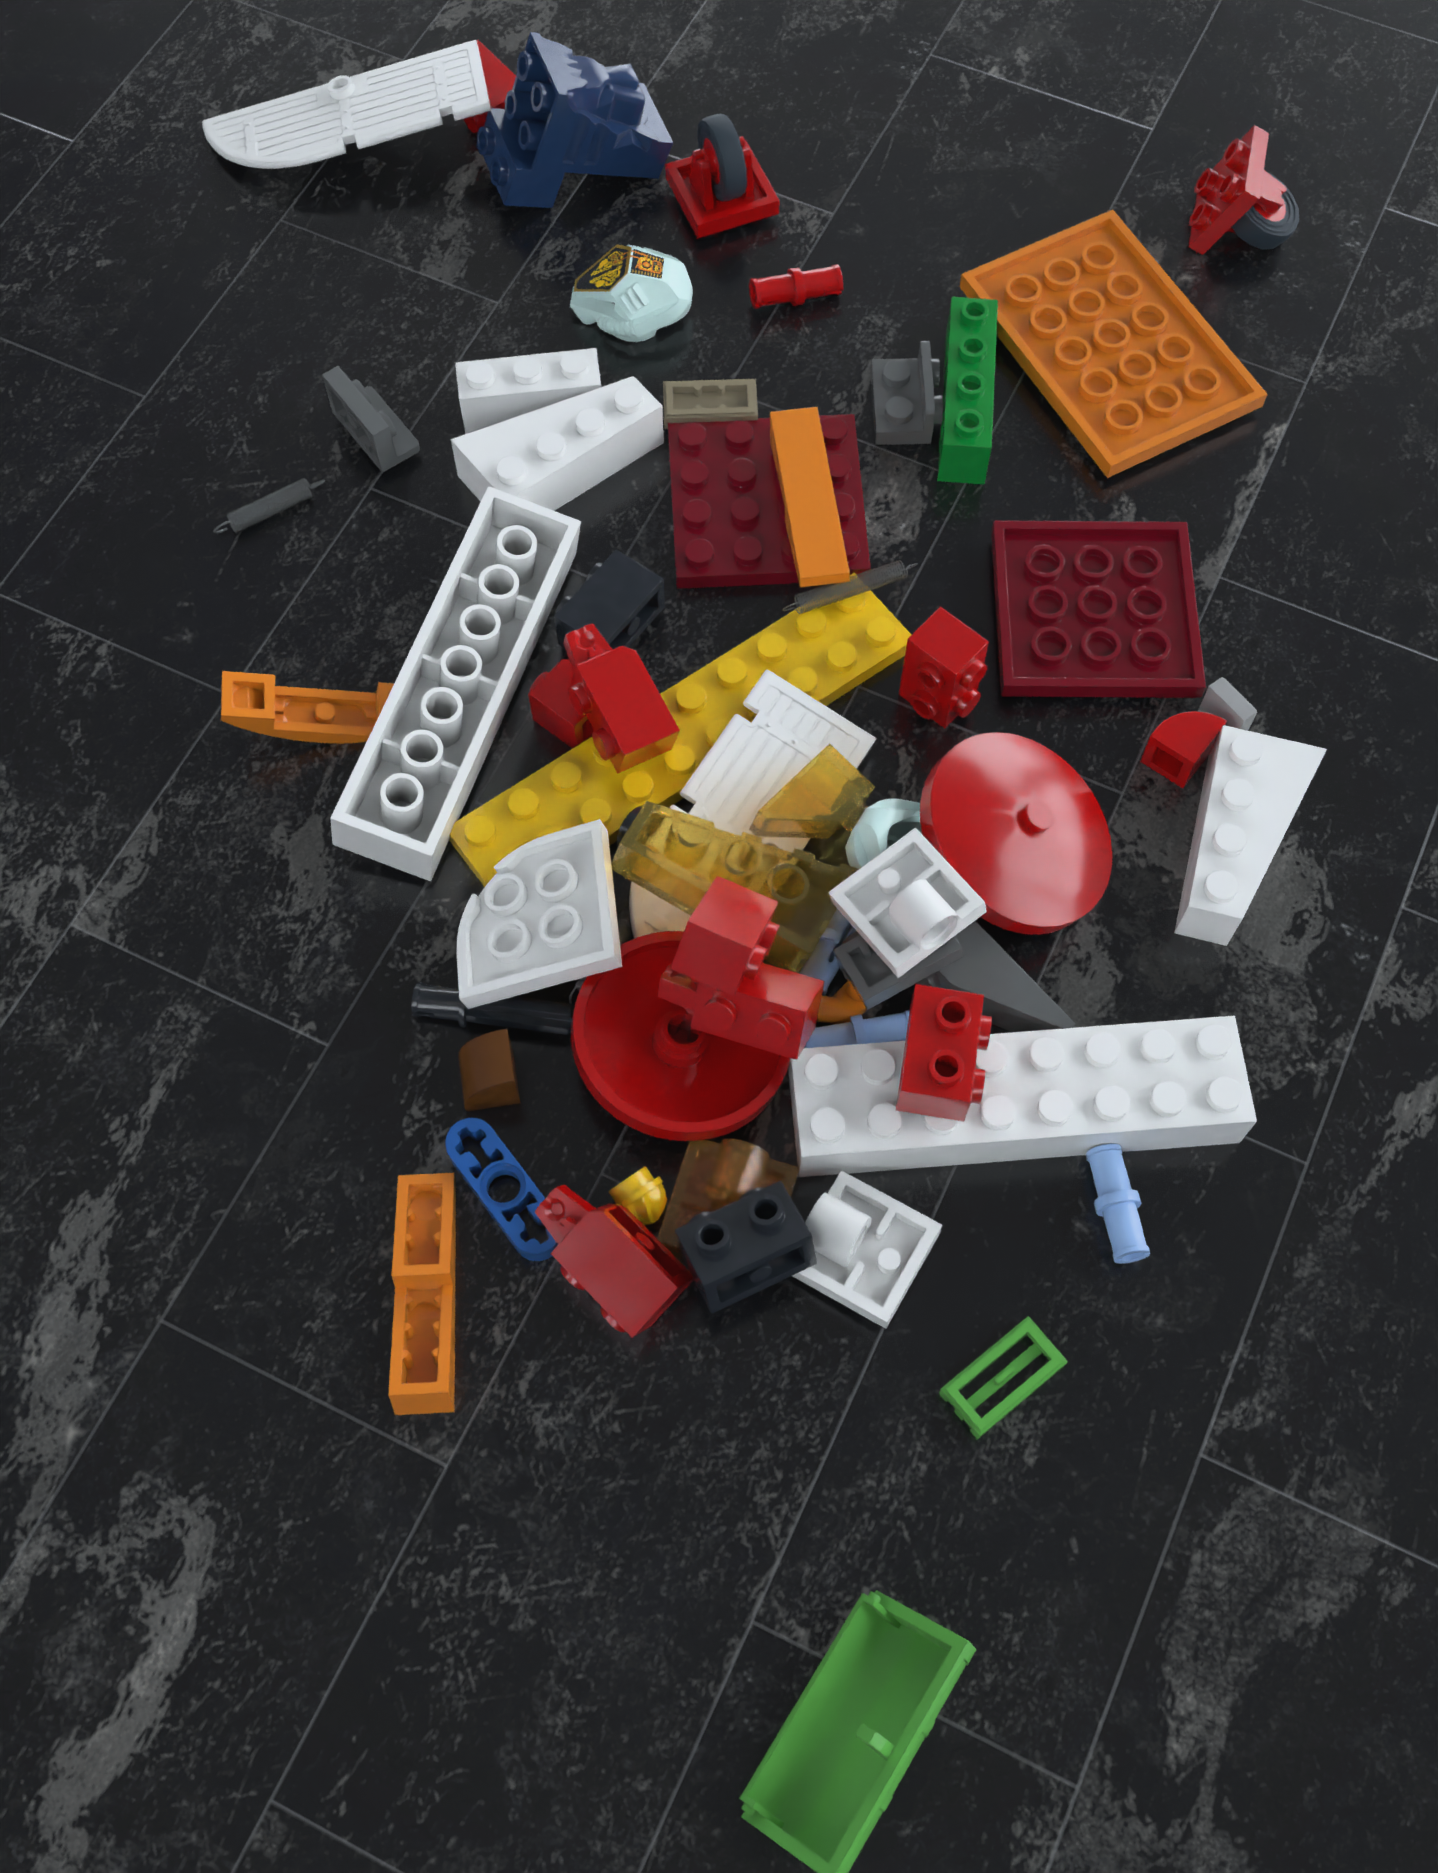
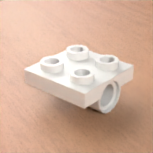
[828,828,987,978]
[792,1170,942,1329]

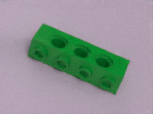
[937,297,998,485]

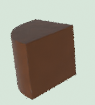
[458,1029,521,1112]

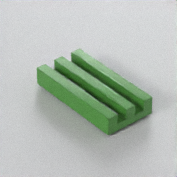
[939,1316,1068,1440]

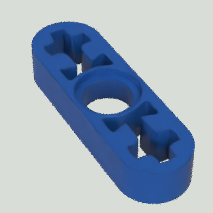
[445,1118,558,1261]

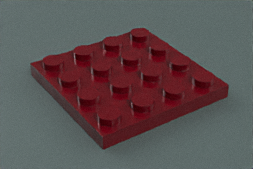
[668,414,871,589]
[991,521,1206,698]

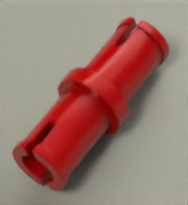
[749,265,843,309]

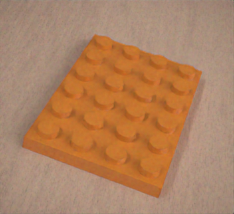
[959,209,1267,478]

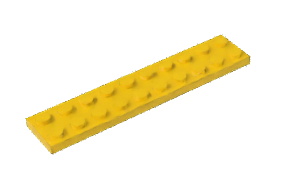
[449,573,911,887]

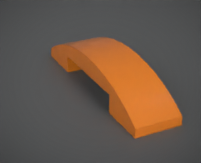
[221,671,394,744]

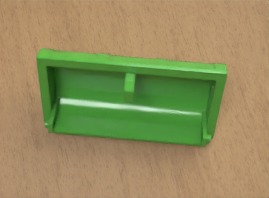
[739,1590,976,1873]

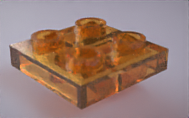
[657,1139,799,1253]

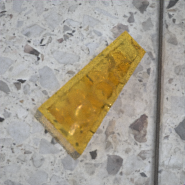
[611,801,859,973]

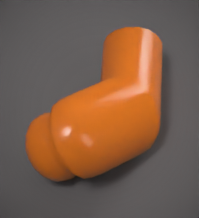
[817,979,867,1024]

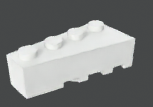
[451,376,664,511]
[1174,725,1327,946]

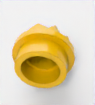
[608,1166,667,1225]

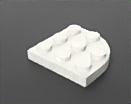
[457,819,622,1009]

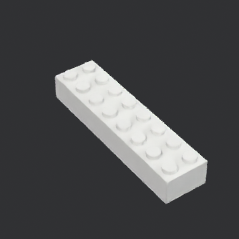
[330,486,581,881]
[788,1016,1257,1177]

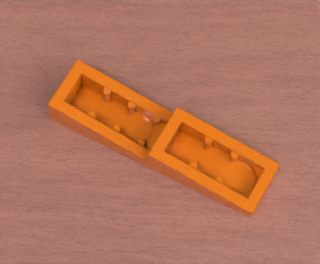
[770,407,850,588]
[388,1173,456,1415]

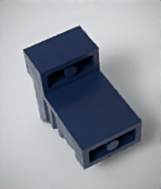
[477,32,673,208]

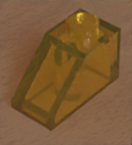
[749,743,875,839]

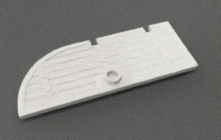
[202,40,491,169]
[629,670,876,939]

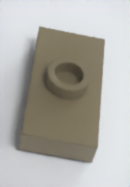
[663,379,758,429]

